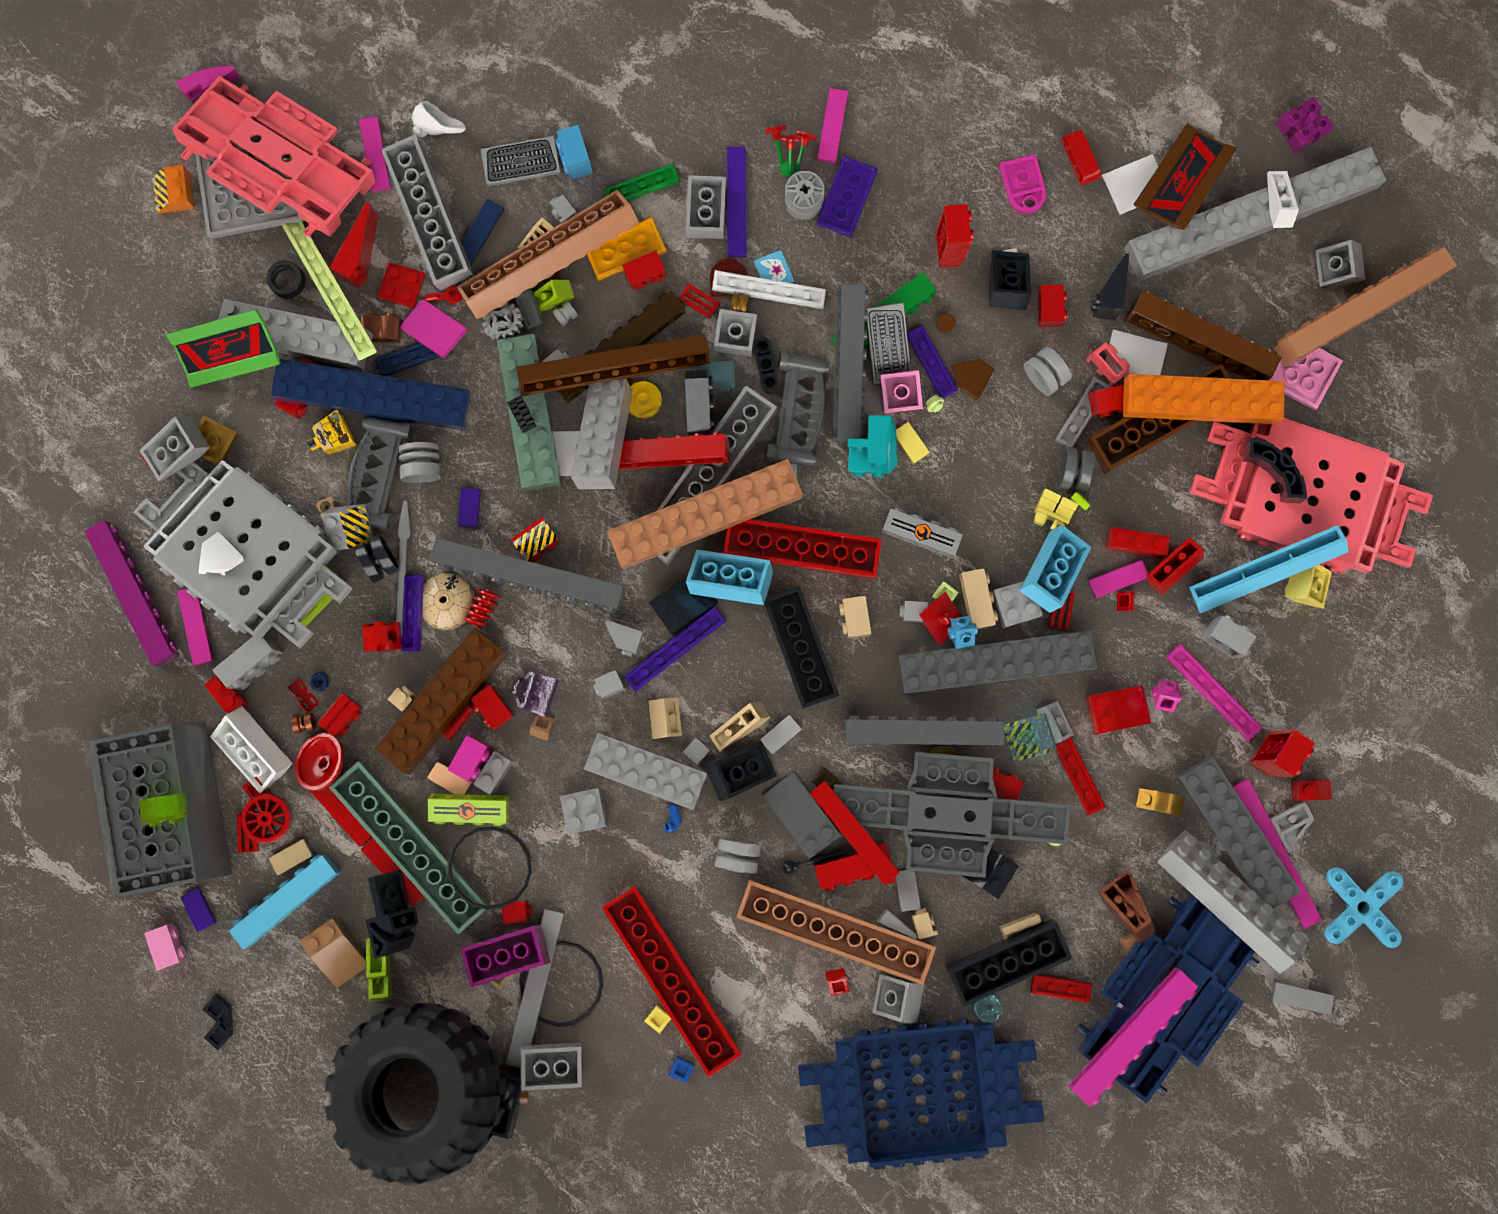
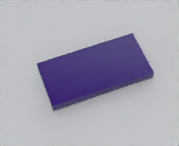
[816,156,878,238]

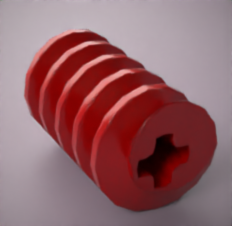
[463,587,501,630]

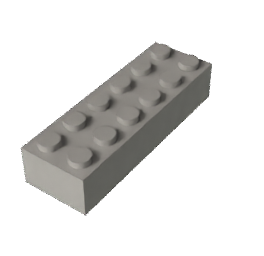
[571,379,632,489]
[584,733,708,810]

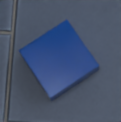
[669,1056,695,1084]

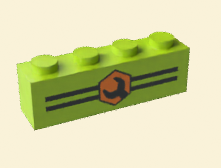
[428,794,509,826]

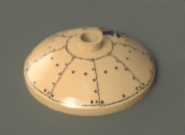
[422,573,475,630]

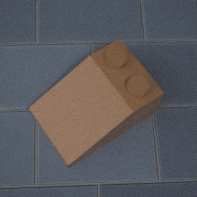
[300,916,366,988]

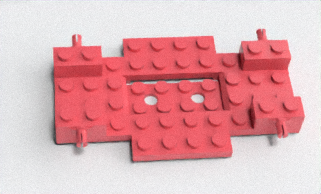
[172,76,375,238]

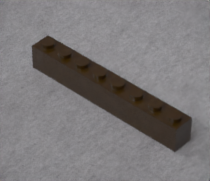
[557,291,686,404]

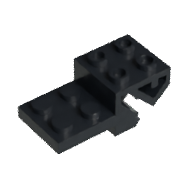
[365,870,418,959]

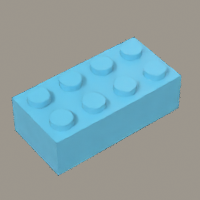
[1020,525,1091,613]
[686,550,773,605]

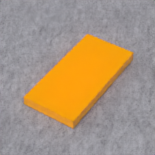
[587,217,667,281]

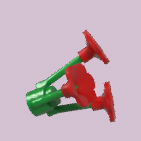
[765,125,817,177]

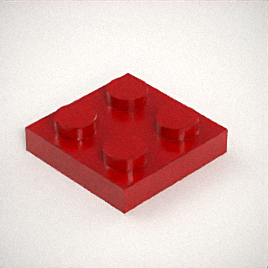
[378,262,426,309]

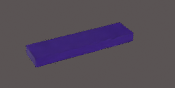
[907,325,958,399]
[401,575,424,652]

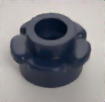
[310,673,330,692]

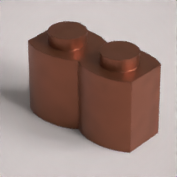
[361,313,402,343]

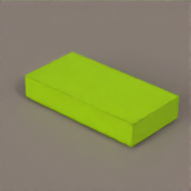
[1071,491,1090,511]

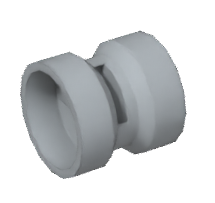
[552,301,578,327]

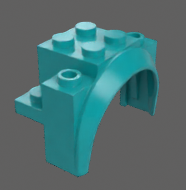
[848,415,898,478]

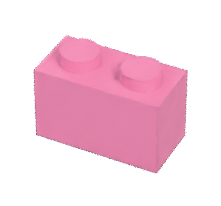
[144,923,186,971]

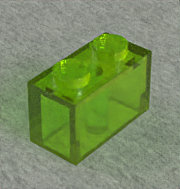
[139,794,189,827]

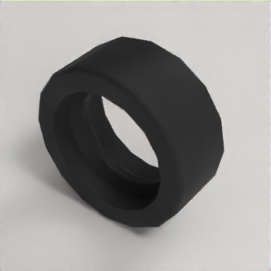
[266,260,305,299]

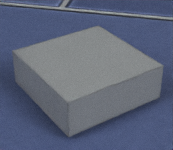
[683,738,710,765]

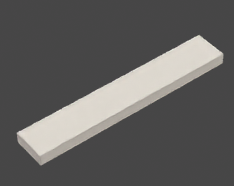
[712,270,826,309]

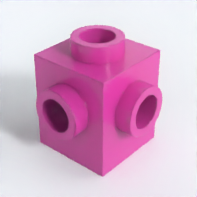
[1151,679,1182,713]

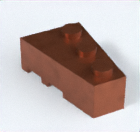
[1099,869,1155,944]

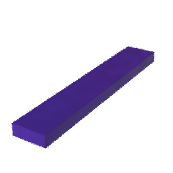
[727,147,747,257]
[624,606,726,692]

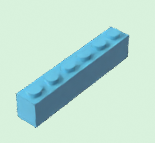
[229,854,341,950]

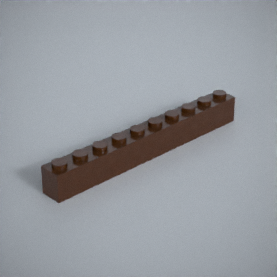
[516,335,710,396]

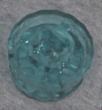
[973,994,1002,1023]

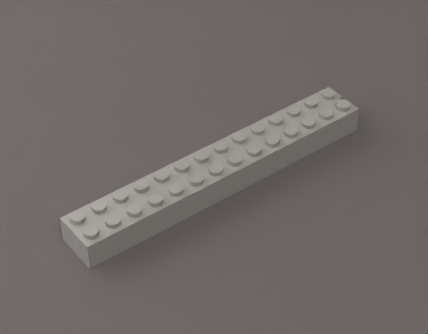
[1124,147,1386,282]

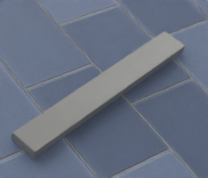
[506,909,564,1068]

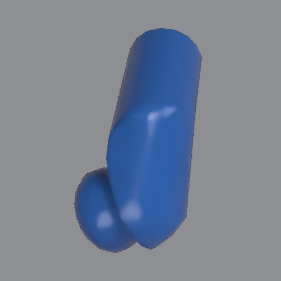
[664,804,682,833]

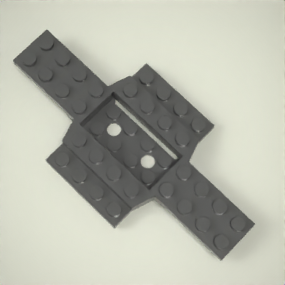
[831,752,1070,878]

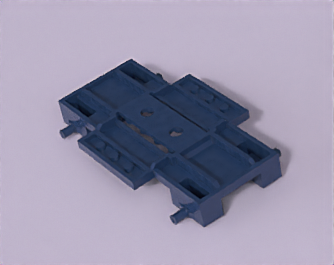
[1076,893,1259,1104]

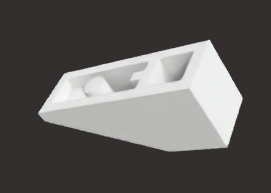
[1267,171,1299,228]

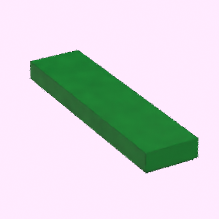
[604,163,680,202]

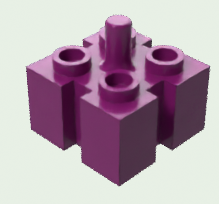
[1275,97,1334,154]

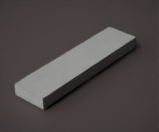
[1054,377,1110,448]

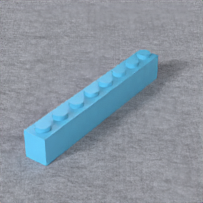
[1189,525,1349,614]

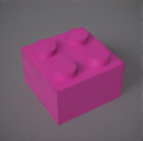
[448,735,493,781]

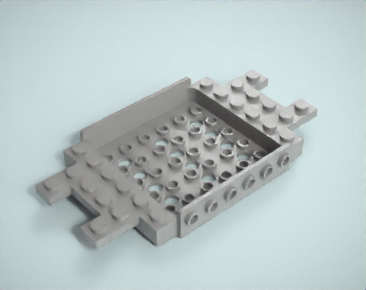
[133,460,353,649]

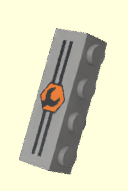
[881,507,963,559]

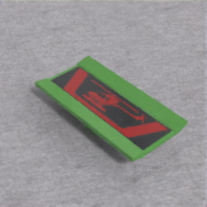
[166,309,281,388]

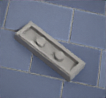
[1271,982,1334,1015]

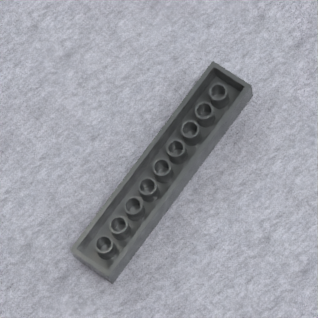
[430,538,626,614]
[897,630,1097,695]

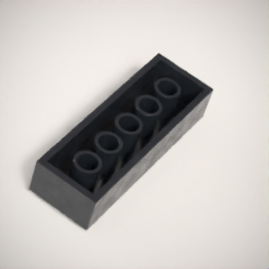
[764,586,840,710]
[945,919,1073,1007]

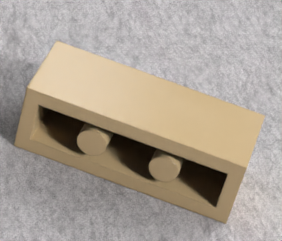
[959,568,998,630]

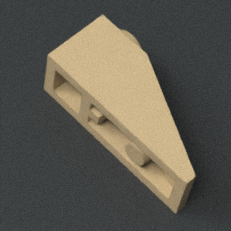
[710,701,771,752]

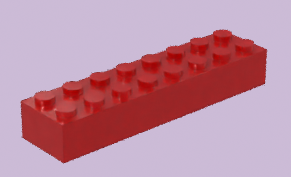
[723,519,882,580]

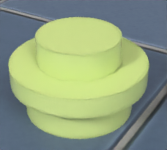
[926,395,944,412]

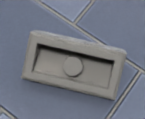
[1036,700,1074,745]

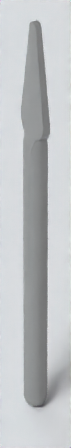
[396,501,411,635]

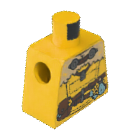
[307,410,357,454]

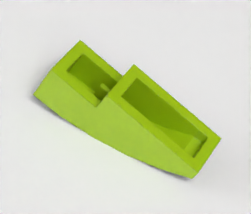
[366,938,392,1002]

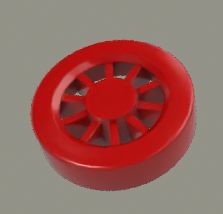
[241,794,292,843]

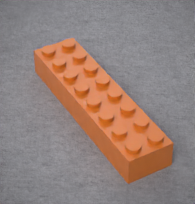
[1123,374,1285,424]

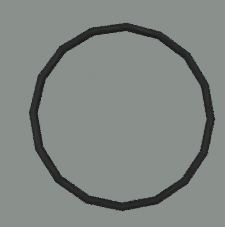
[448,826,532,910]
[519,941,603,1027]

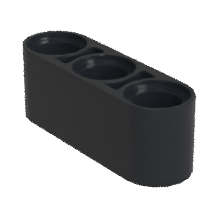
[754,337,778,394]

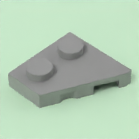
[1269,801,1314,853]

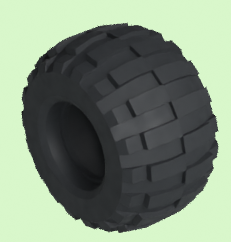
[325,1003,506,1185]

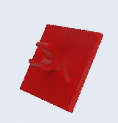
[919,592,962,646]

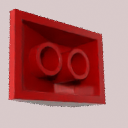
[1086,685,1151,735]

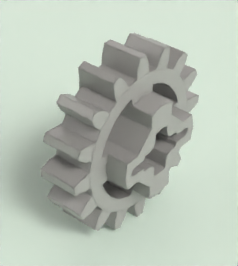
[482,301,524,340]

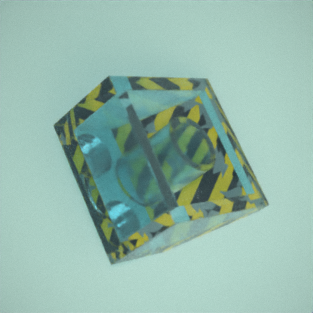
[1004,713,1057,762]

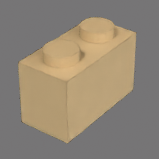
[839,596,871,639]

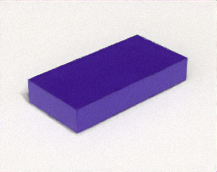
[458,488,481,527]
[180,888,217,932]

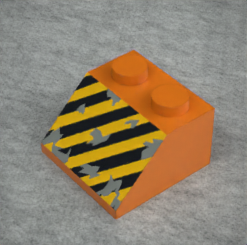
[152,165,195,214]

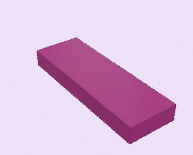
[1088,560,1148,599]

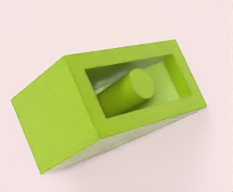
[534,280,574,312]

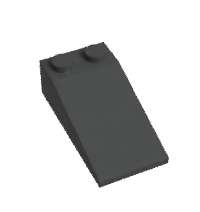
[763,772,841,859]

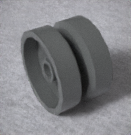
[1058,447,1095,493]

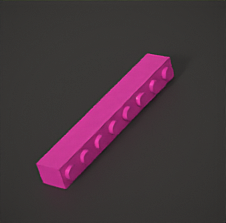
[1068,968,1198,1107]

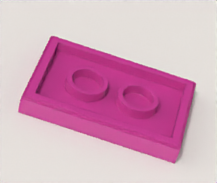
[399,299,468,359]

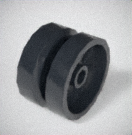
[354,534,399,583]

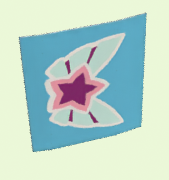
[754,250,795,283]

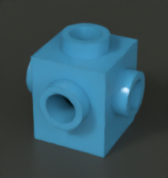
[948,616,978,649]

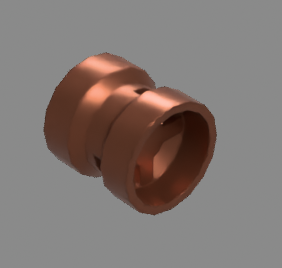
[291,712,316,734]

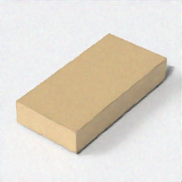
[268,839,314,875]

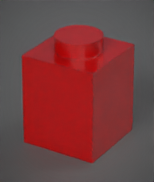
[502,900,532,924]

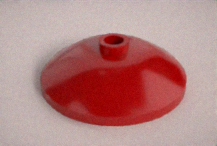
[295,733,344,791]

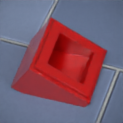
[825,968,850,996]

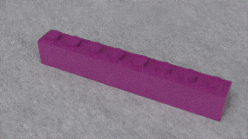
[84,520,179,667]

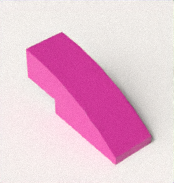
[176,66,240,102]

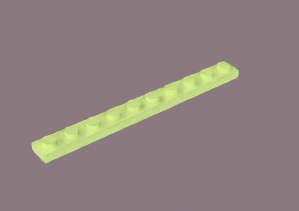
[282,221,377,361]

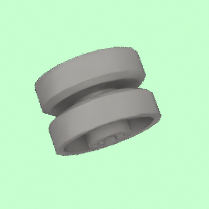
[1024,347,1071,396]
[715,838,761,873]

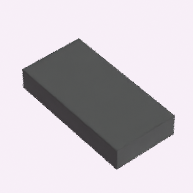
[515,289,545,332]

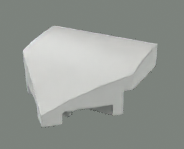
[199,532,244,576]

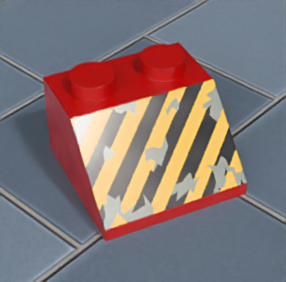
[510,517,560,563]

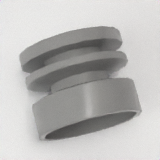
[785,171,824,220]
[399,442,441,483]

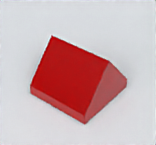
[1117,591,1135,612]

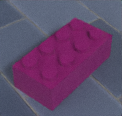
[460,925,551,988]

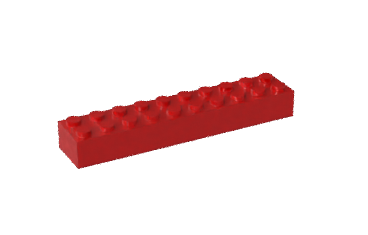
[601,884,742,1077]

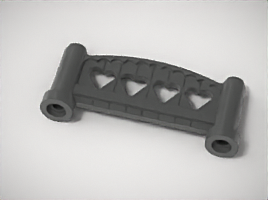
[766,351,830,466]
[348,416,415,533]

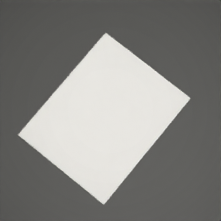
[1102,154,1158,215]
[1105,330,1168,378]
[553,431,580,476]

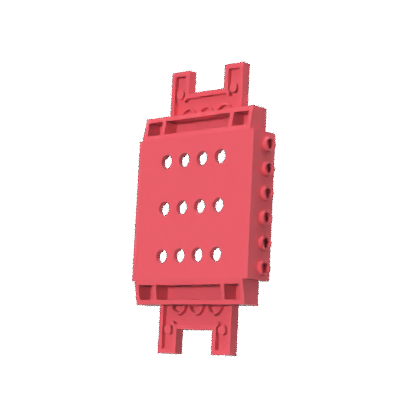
[1189,418,1433,573]

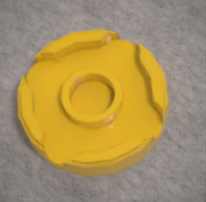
[629,381,662,419]

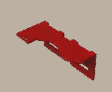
[287,678,319,712]

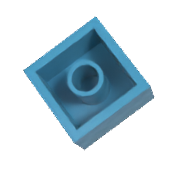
[555,125,593,180]

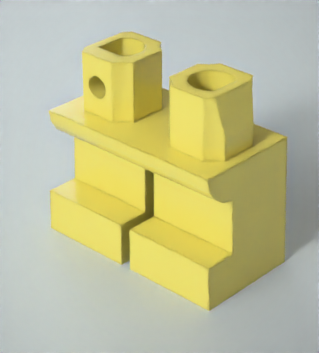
[1033,489,1079,531]

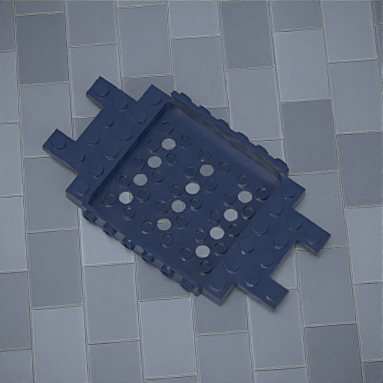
[798,1018,1044,1170]

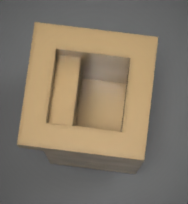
[387,686,417,712]
[911,908,938,939]

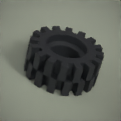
[507,395,537,433]

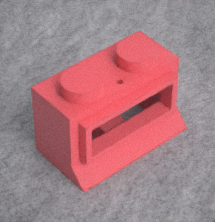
[1086,342,1130,388]

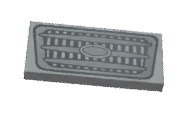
[481,136,561,186]
[865,303,911,384]

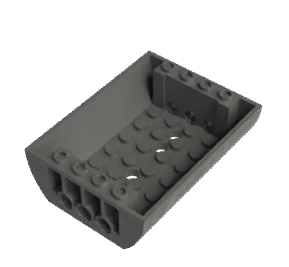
[87,722,232,899]

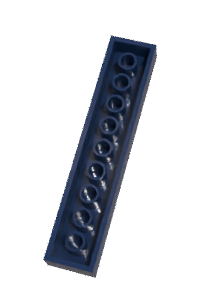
[271,359,471,431]

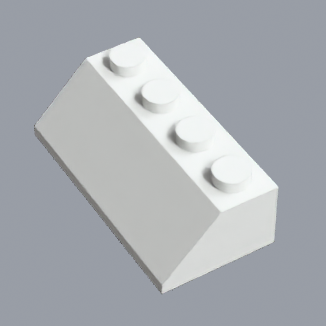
[210,707,292,794]

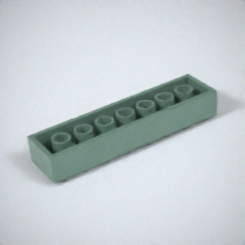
[497,334,562,492]

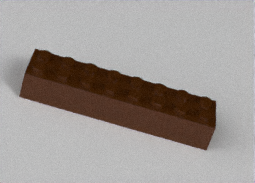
[1125,291,1282,381]
[1086,363,1231,474]
[374,628,508,775]

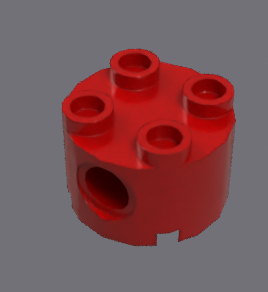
[362,622,402,652]

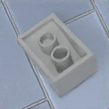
[140,416,210,481]

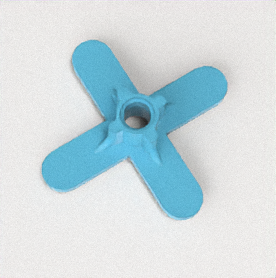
[1324,867,1403,948]

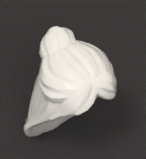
[412,101,466,138]

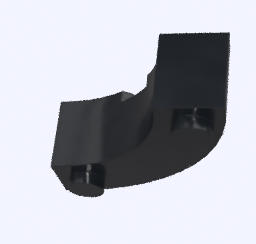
[1243,438,1307,504]

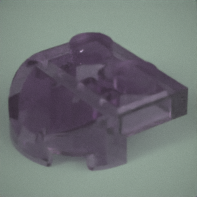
[513,672,559,717]

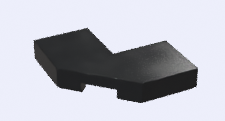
[202,993,233,1050]

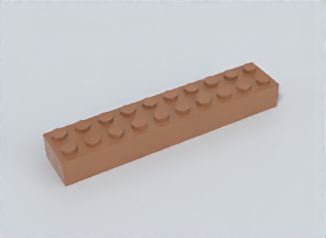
[456,190,639,319]
[1273,247,1457,368]
[607,459,803,570]
[736,879,936,985]

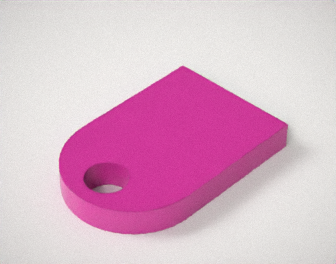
[999,154,1046,214]

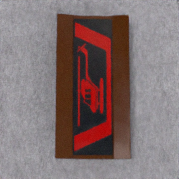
[1134,123,1238,230]

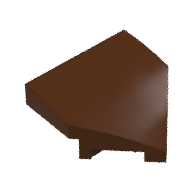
[951,359,995,400]

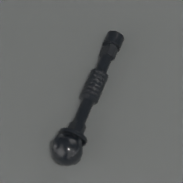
[782,849,844,874]

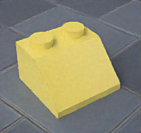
[1285,564,1332,609]

